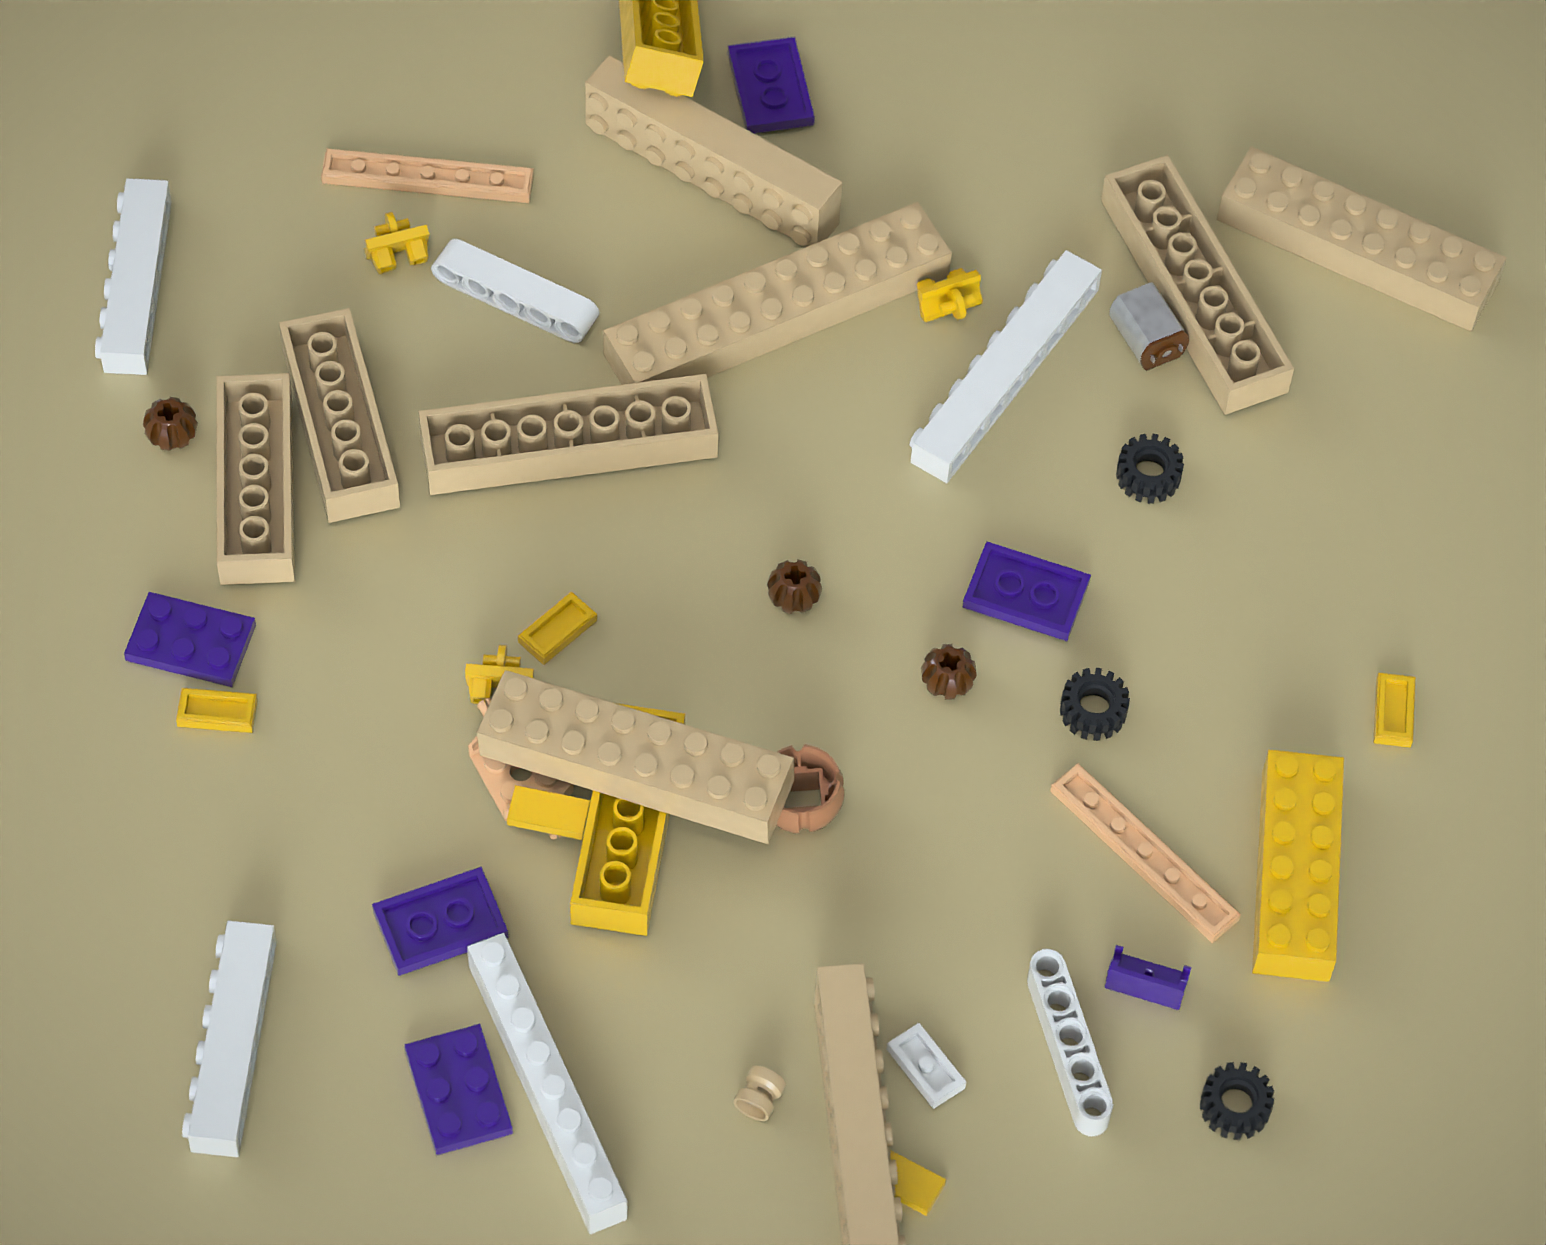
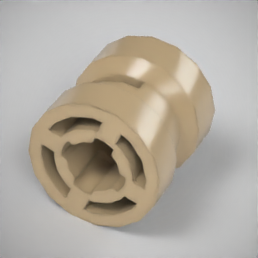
[733,1066,786,1121]

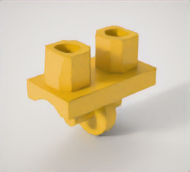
[364,212,429,274]
[917,268,983,322]
[465,645,535,704]

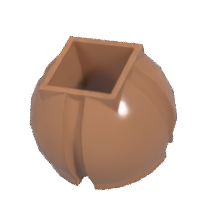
[776,744,845,833]

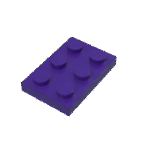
[728,37,815,134]
[962,541,1091,641]
[124,592,256,687]
[372,867,509,976]
[404,1024,513,1156]

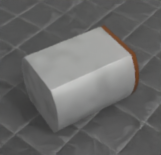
[1109,282,1189,371]

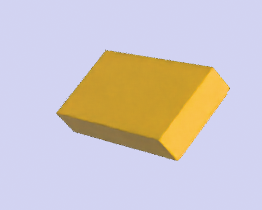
[518,591,597,665]
[1374,673,1416,748]
[176,688,258,733]
[507,785,590,840]
[890,1150,946,1216]

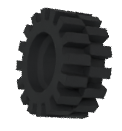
[1116,433,1184,504]
[1060,668,1130,741]
[1200,1062,1275,1140]

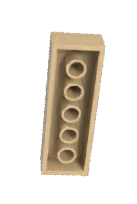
[279,308,400,523]
[216,373,295,585]

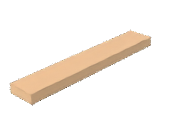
[321,148,534,203]
[1050,763,1241,943]

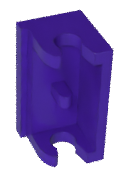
[1104,944,1192,1010]

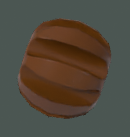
[143,397,198,451]
[767,559,822,614]
[921,644,977,700]

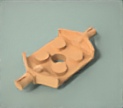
[468,698,574,840]

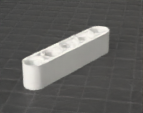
[431,239,599,343]
[1027,949,1113,1136]

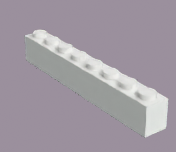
[909,250,1102,483]
[467,933,627,1234]

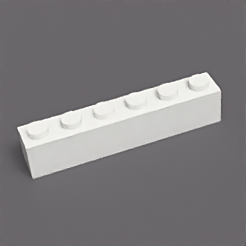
[95,178,172,375]
[182,921,277,1157]

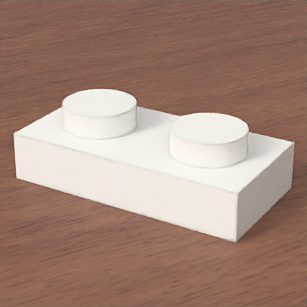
[887,1023,966,1109]

